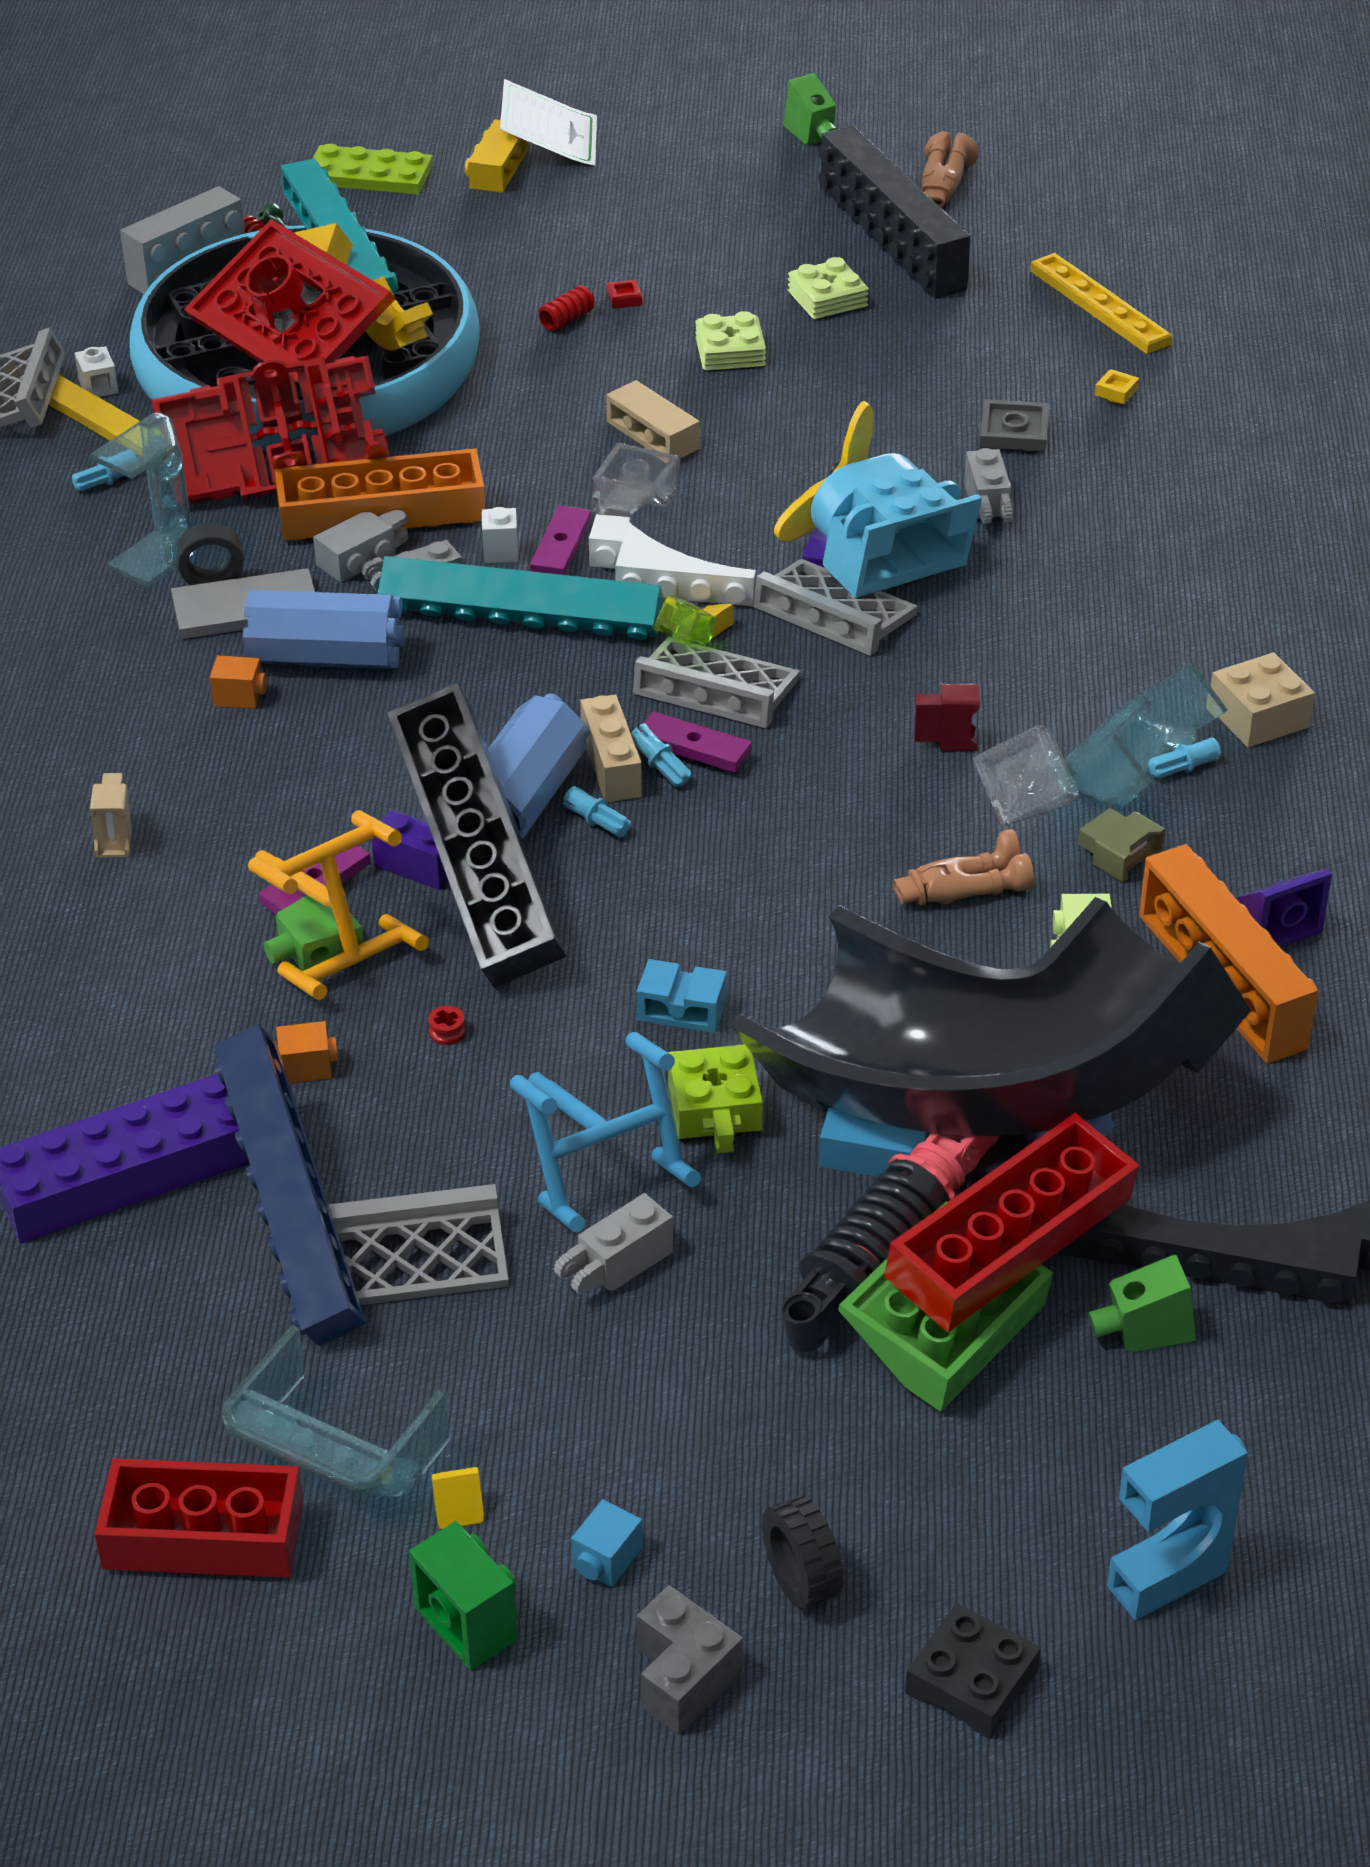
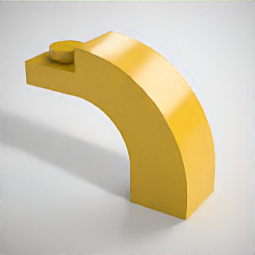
[366,276,433,350]

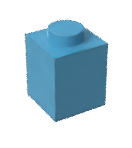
[571,1499,643,1587]

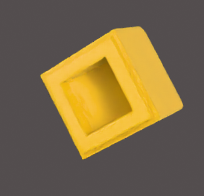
[684,603,734,640]
[431,1467,484,1529]

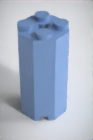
[243,590,404,669]
[488,694,590,839]

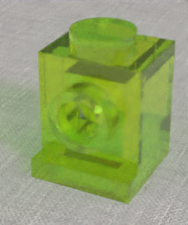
[653,596,717,645]

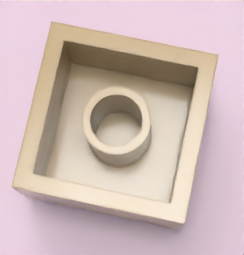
[1208,652,1315,748]

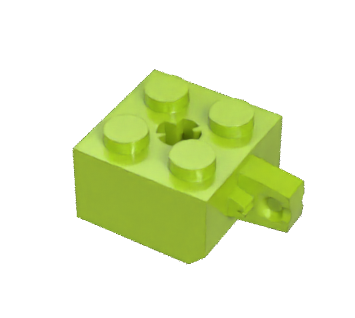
[668,1044,763,1154]

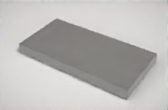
[171,568,315,639]

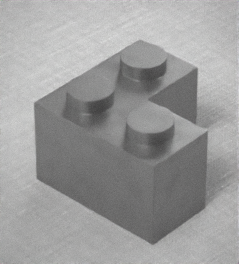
[637,1585,743,1735]

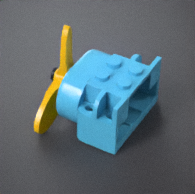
[774,401,982,598]

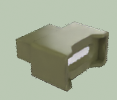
[1078,808,1166,883]

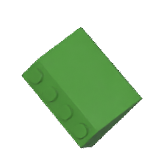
[839,1201,1053,1412]

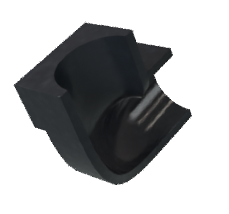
[730,896,1251,1136]

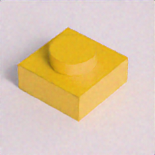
[1095,369,1139,404]

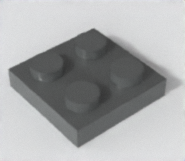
[980,399,1049,452]

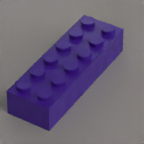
[0,1074,250,1243]

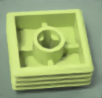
[788,257,869,320]
[696,311,766,371]

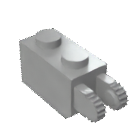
[964,448,1013,524]
[313,509,408,583]
[554,1193,673,1295]

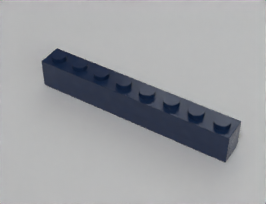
[214,1024,366,1346]

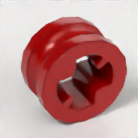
[428,1006,465,1045]

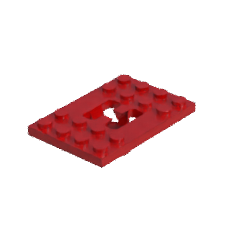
[184,219,396,389]

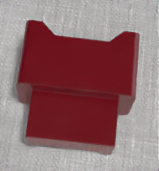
[913,684,980,751]

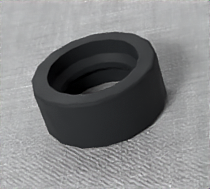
[176,522,244,585]

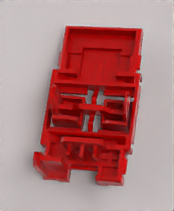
[152,356,390,508]

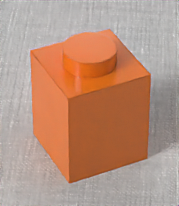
[210,656,267,709]
[276,1021,338,1083]

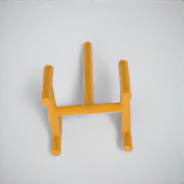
[248,810,429,1000]

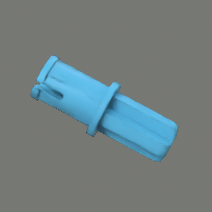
[72,452,139,491]
[631,723,692,787]
[1148,737,1221,778]
[563,786,631,837]

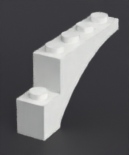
[589,514,756,607]

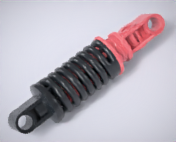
[781,1133,999,1352]

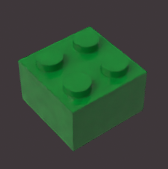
[409,1521,519,1671]

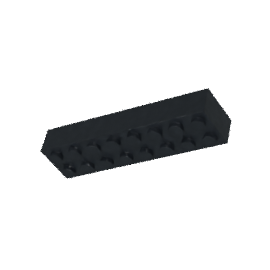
[818,125,970,299]
[387,682,567,988]

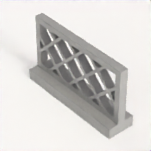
[0,327,65,428]
[753,559,918,656]
[633,637,800,728]
[328,1184,509,1305]

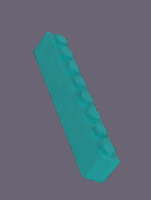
[280,158,398,297]
[378,556,664,640]

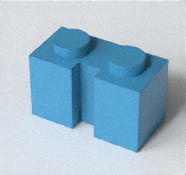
[637,959,727,1033]

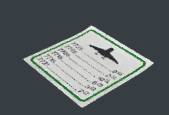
[500,79,597,166]

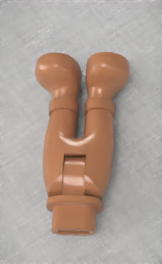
[921,131,979,208]
[893,829,1035,906]

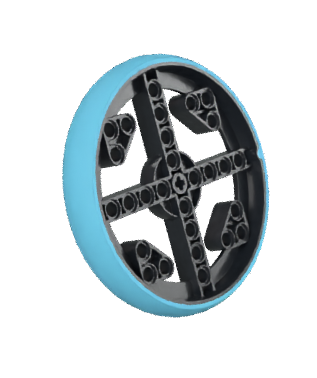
[130,225,480,451]

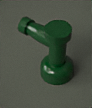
[256,203,288,227]

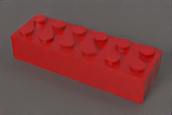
[884,1113,1140,1332]

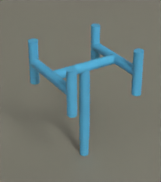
[510,1032,701,1232]

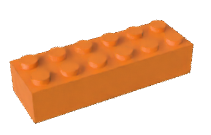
[275,448,485,541]
[1139,844,1318,1064]

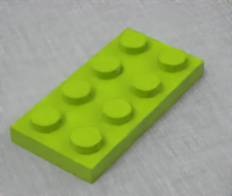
[312,144,433,195]

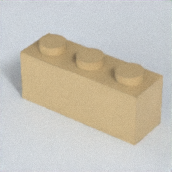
[606,380,701,463]
[580,694,642,802]

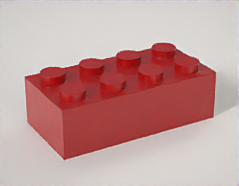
[95,1458,304,1577]

